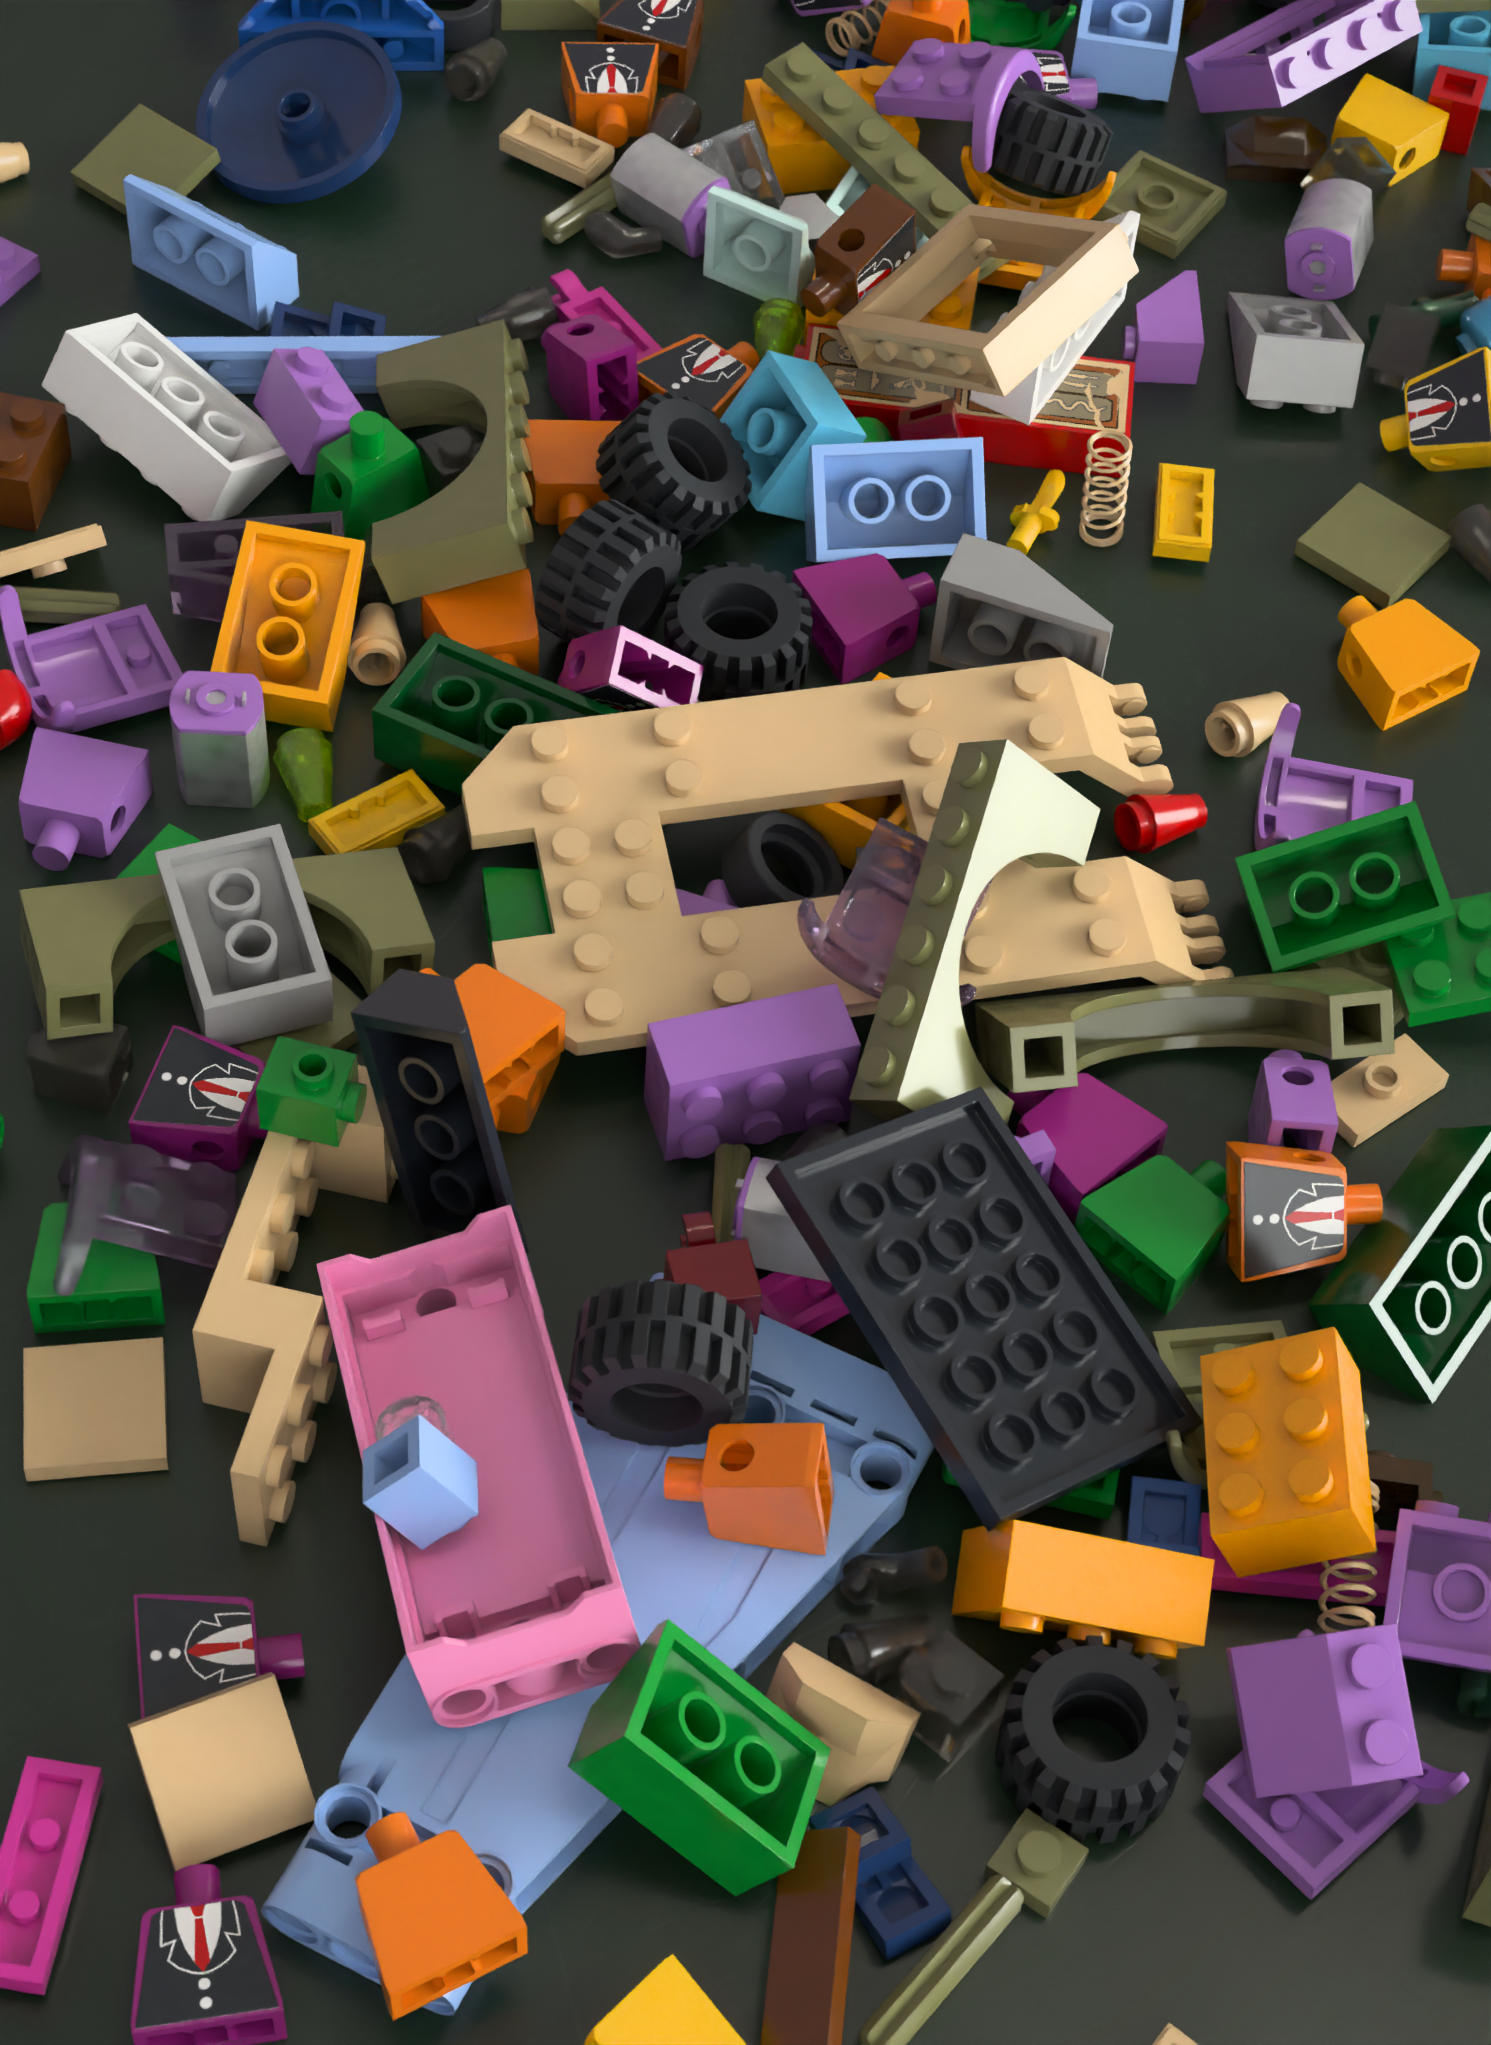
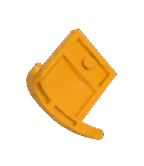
[961,146,1116,290]

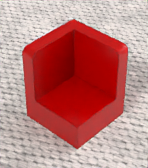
[1427,65,1489,156]

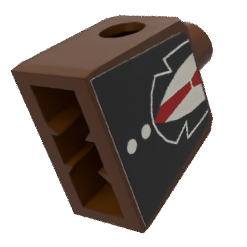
[597,0,704,90]
[801,183,916,317]

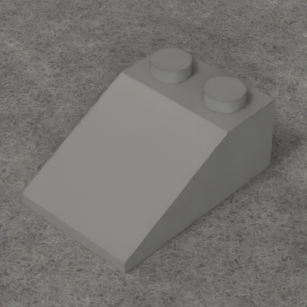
[1227,292,1365,413]
[929,533,1114,679]
[155,824,333,1046]

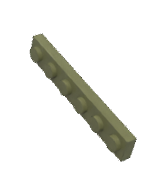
[762,42,1011,282]

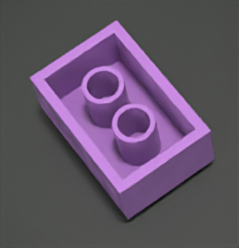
[644,983,861,1162]

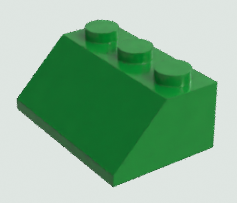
[1235,801,1456,973]
[568,1619,831,1896]

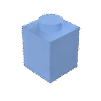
[363,1414,479,1550]

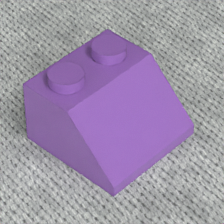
[253,347,364,475]
[1226,1623,1423,1798]

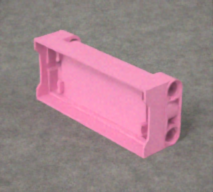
[316,1205,641,1728]

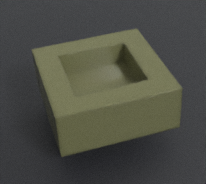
[983,1808,1089,1918]

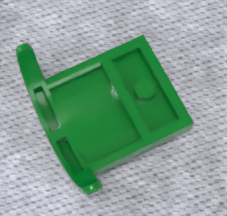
[966,0,1076,51]
[1379,892,1491,1027]

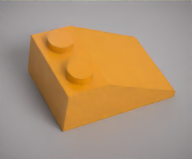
[210,520,365,732]

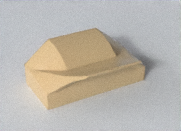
[766,1642,921,1807]

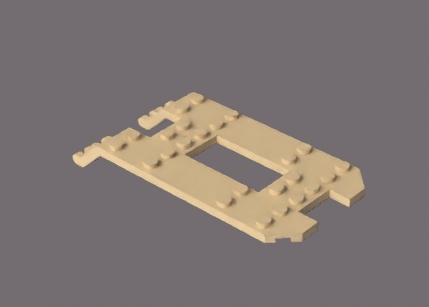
[462,657,1234,1056]

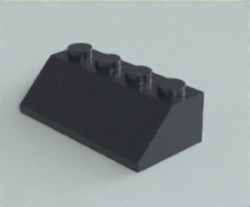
[350,969,529,1255]

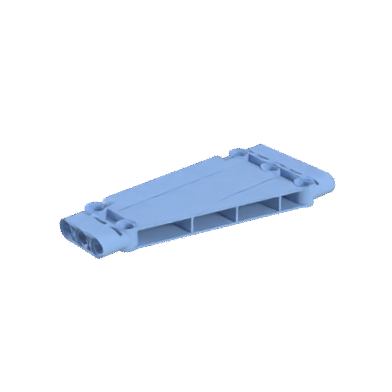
[261,1273,935,2016]

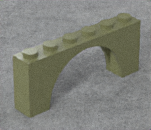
[372,319,534,604]
[849,739,1101,1125]
[19,847,435,1040]
[975,966,1395,1093]

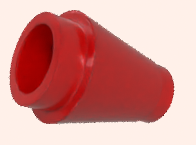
[1113,793,1208,854]

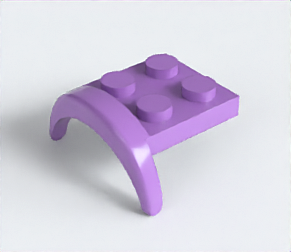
[874,38,1044,173]
[0,585,183,734]
[1254,703,1413,851]
[1203,1629,1469,1900]

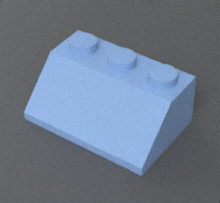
[123,174,299,331]
[804,437,986,562]

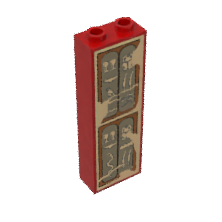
[794,323,1135,478]

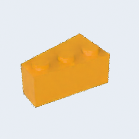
[951,1520,1214,1660]

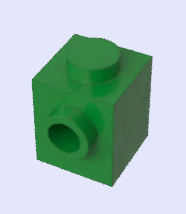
[256,1035,367,1147]

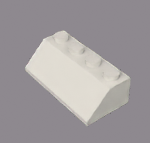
[970,210,1140,425]
[41,313,291,526]

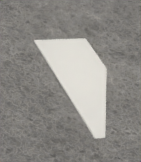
[779,193,839,239]

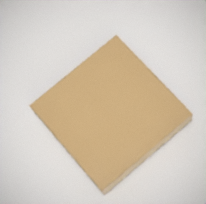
[23,1337,169,1482]
[127,1672,316,1871]

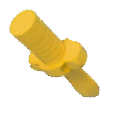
[1006,470,1065,555]

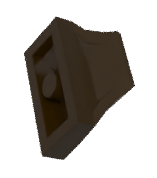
[1222,115,1329,184]

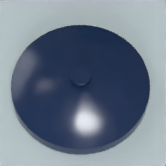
[196,21,402,204]

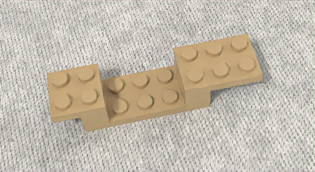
[192,1065,398,1547]

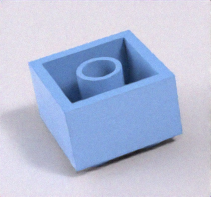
[1070,0,1184,102]

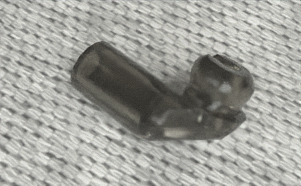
[584,211,662,258]

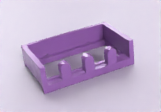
[1185,0,1423,113]

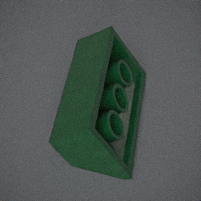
[372,632,621,796]
[1308,1125,1491,1404]

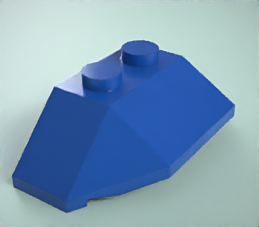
[238,0,445,71]

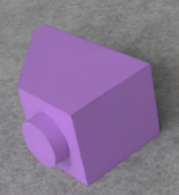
[1121,270,1205,384]

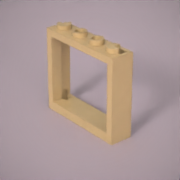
[836,204,1139,397]

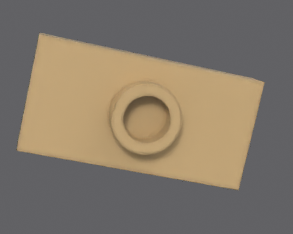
[499,108,615,189]
[0,523,107,579]
[1331,1033,1449,1148]

